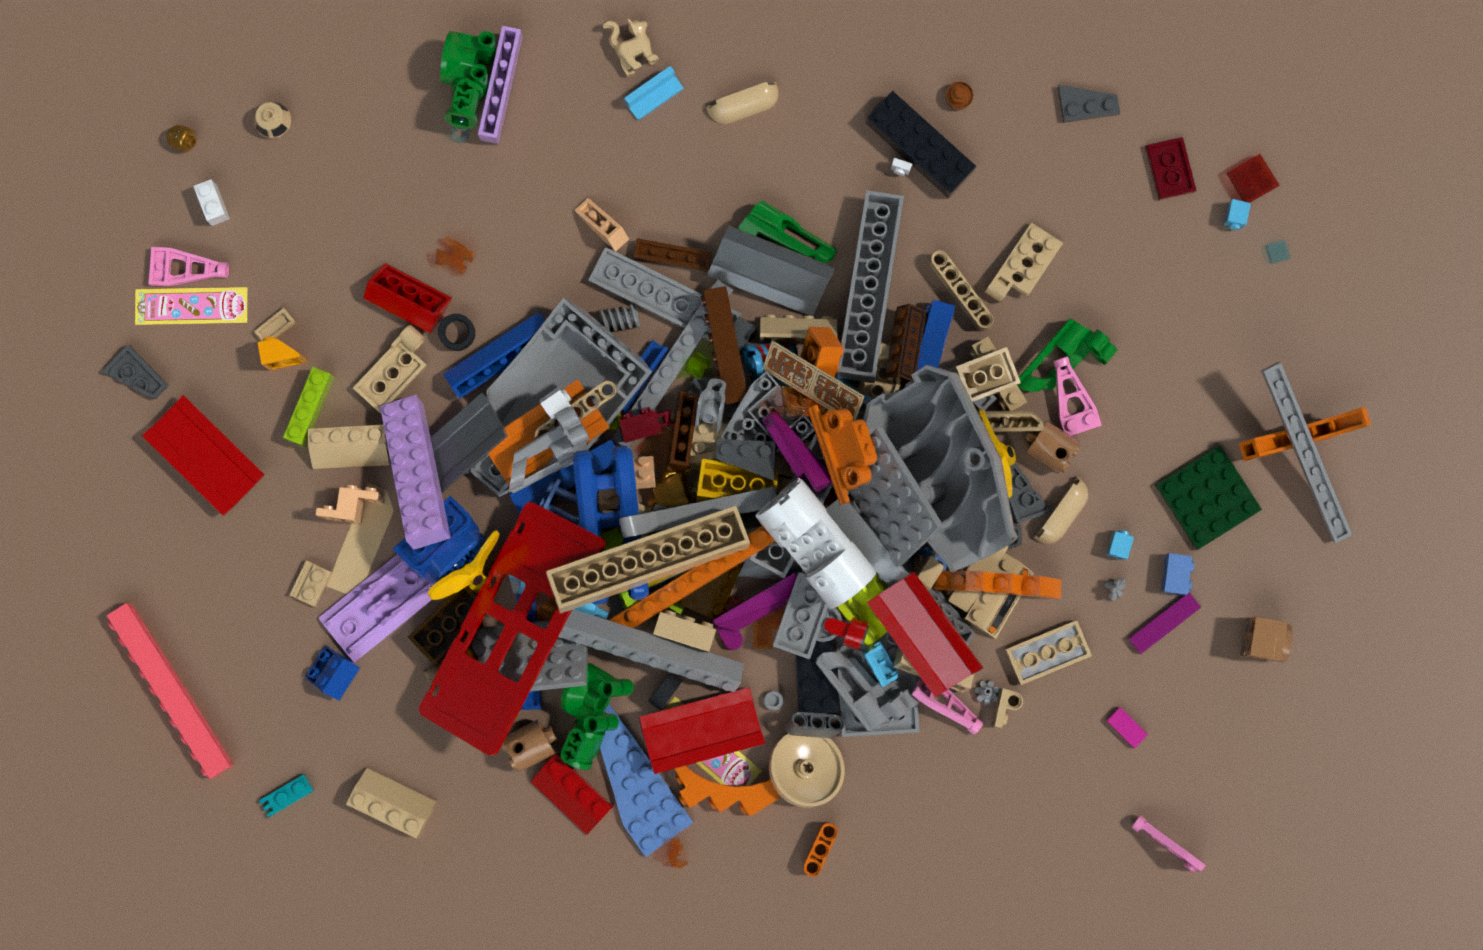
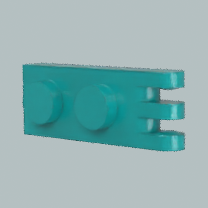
[258,774,314,818]

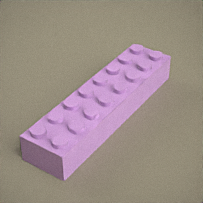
[380,395,451,550]

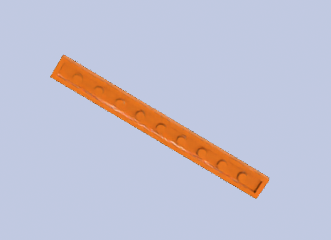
[609,525,776,628]

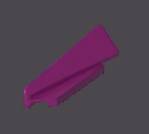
[762,412,832,492]
[712,573,797,632]

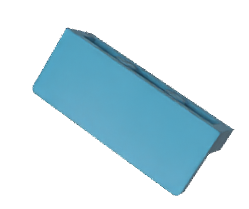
[624,66,683,120]

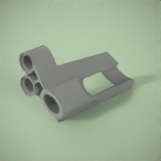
[509,406,590,493]
[816,652,919,732]

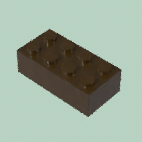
[407,586,489,665]

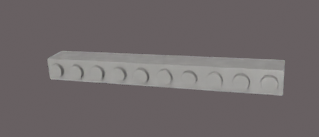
[558,609,744,692]

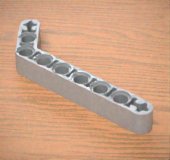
[619,487,777,538]

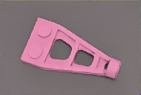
[149,247,229,287]
[1053,356,1102,436]
[912,677,983,735]
[1131,815,1206,872]

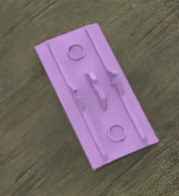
[319,555,433,663]

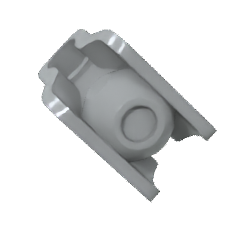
[695,378,726,431]

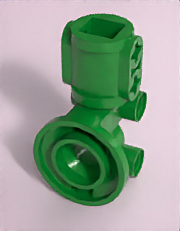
[440,31,496,129]
[560,663,634,770]

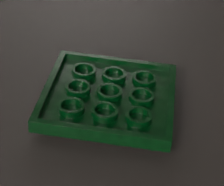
[1155,445,1262,550]

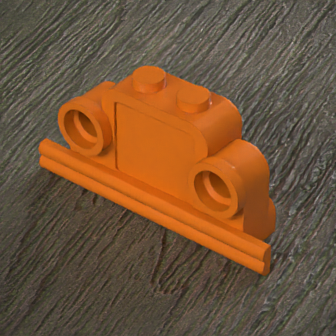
[808,405,877,505]

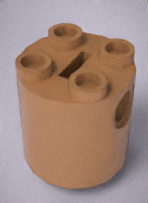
[1025,421,1081,473]
[502,719,557,772]

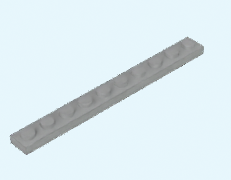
[612,279,734,448]
[1261,362,1352,543]

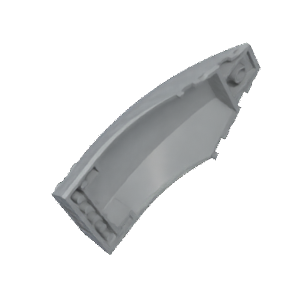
[471,298,652,497]

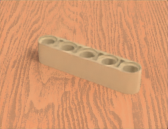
[929,250,994,331]
[535,381,617,439]

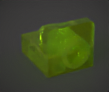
[684,352,712,379]

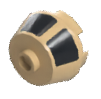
[254,101,291,138]

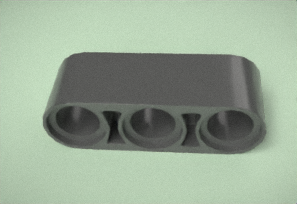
[785,712,844,738]

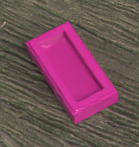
[1106,707,1148,748]

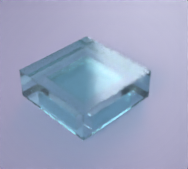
[1266,240,1290,264]

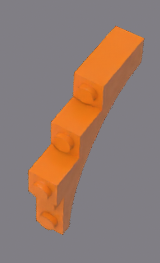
[1239,407,1371,462]
[935,571,1062,599]
[675,766,781,817]

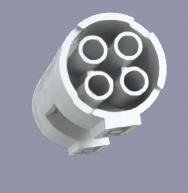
[755,478,877,609]

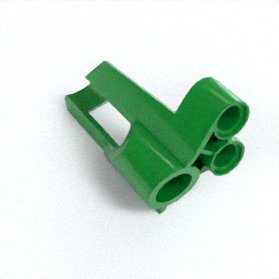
[737,201,837,263]
[1017,318,1118,392]

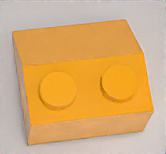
[257,337,307,370]

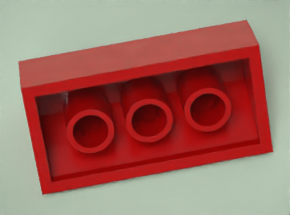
[363,263,452,333]
[531,753,613,835]

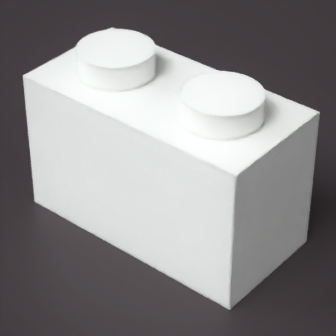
[193,179,230,226]
[539,387,572,419]

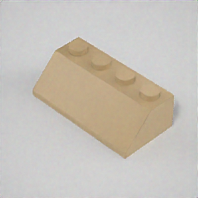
[760,315,837,344]
[308,425,390,469]
[346,768,437,839]

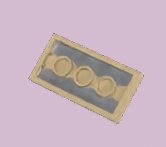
[1005,620,1092,685]

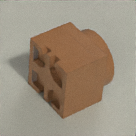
[1240,617,1293,663]

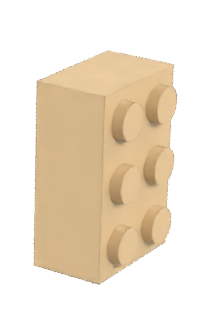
[653,610,716,652]

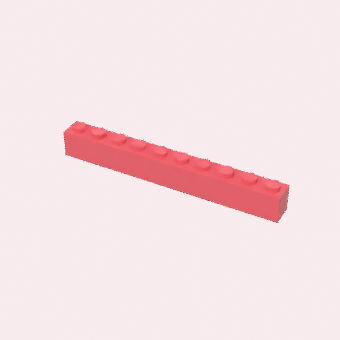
[107,603,234,779]

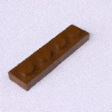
[633,238,712,272]

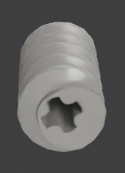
[599,304,640,332]

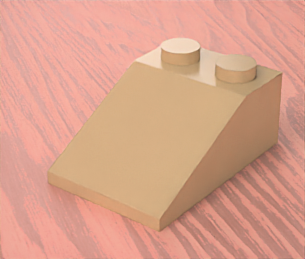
[949,347,1021,402]

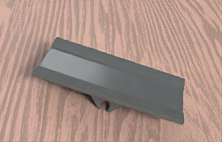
[707,226,835,316]
[430,393,508,493]

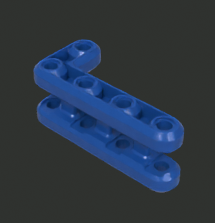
[572,446,649,605]

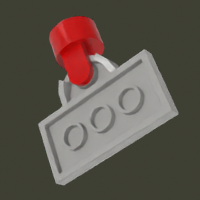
[773,573,870,659]

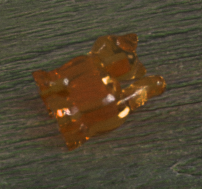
[435,236,476,275]

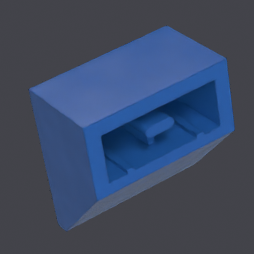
[305,645,360,701]

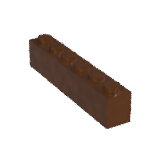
[700,286,747,404]

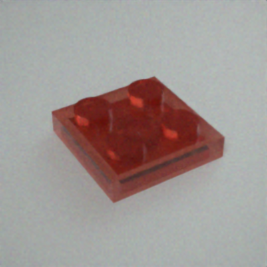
[1227,154,1280,203]

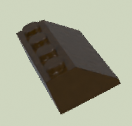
[678,561,745,618]

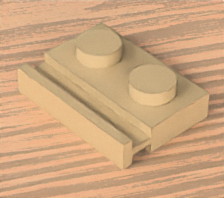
[290,560,333,607]

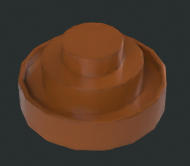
[945,81,974,110]

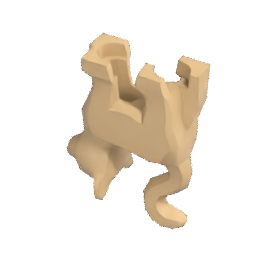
[602,19,659,77]

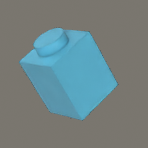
[1223,199,1251,230]
[1106,529,1134,560]

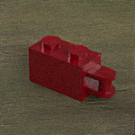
[616,407,674,443]

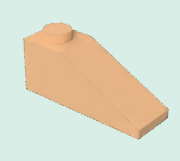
[574,198,629,252]

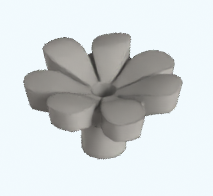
[1105,578,1126,601]
[974,680,1000,705]

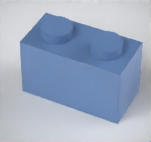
[1161,553,1194,596]

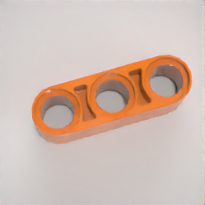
[803,822,838,877]

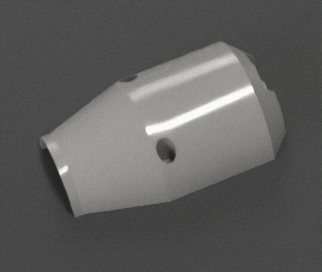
[863,365,1018,572]

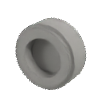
[764,691,783,710]

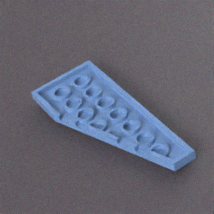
[600,703,693,857]

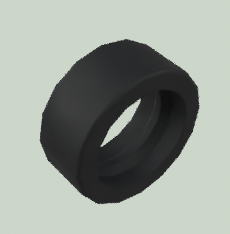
[438,314,475,351]
[648,673,682,711]

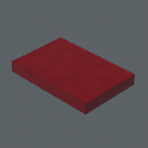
[1145,137,1197,200]

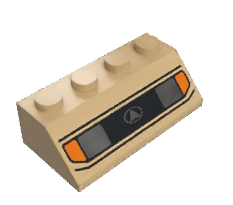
[963,553,1034,639]

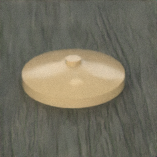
[769,733,845,808]

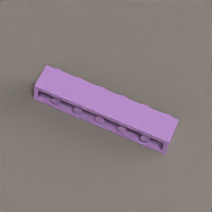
[478,26,523,144]

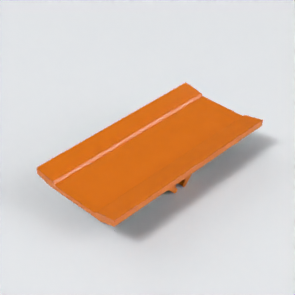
[488,379,610,486]

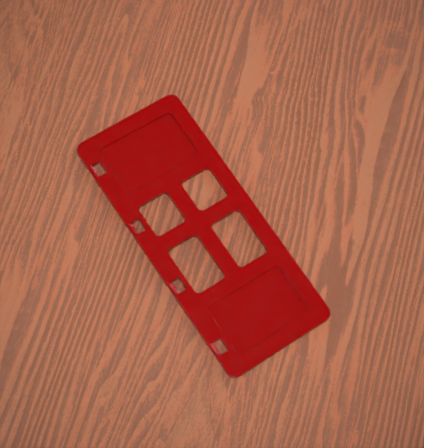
[419,502,605,756]

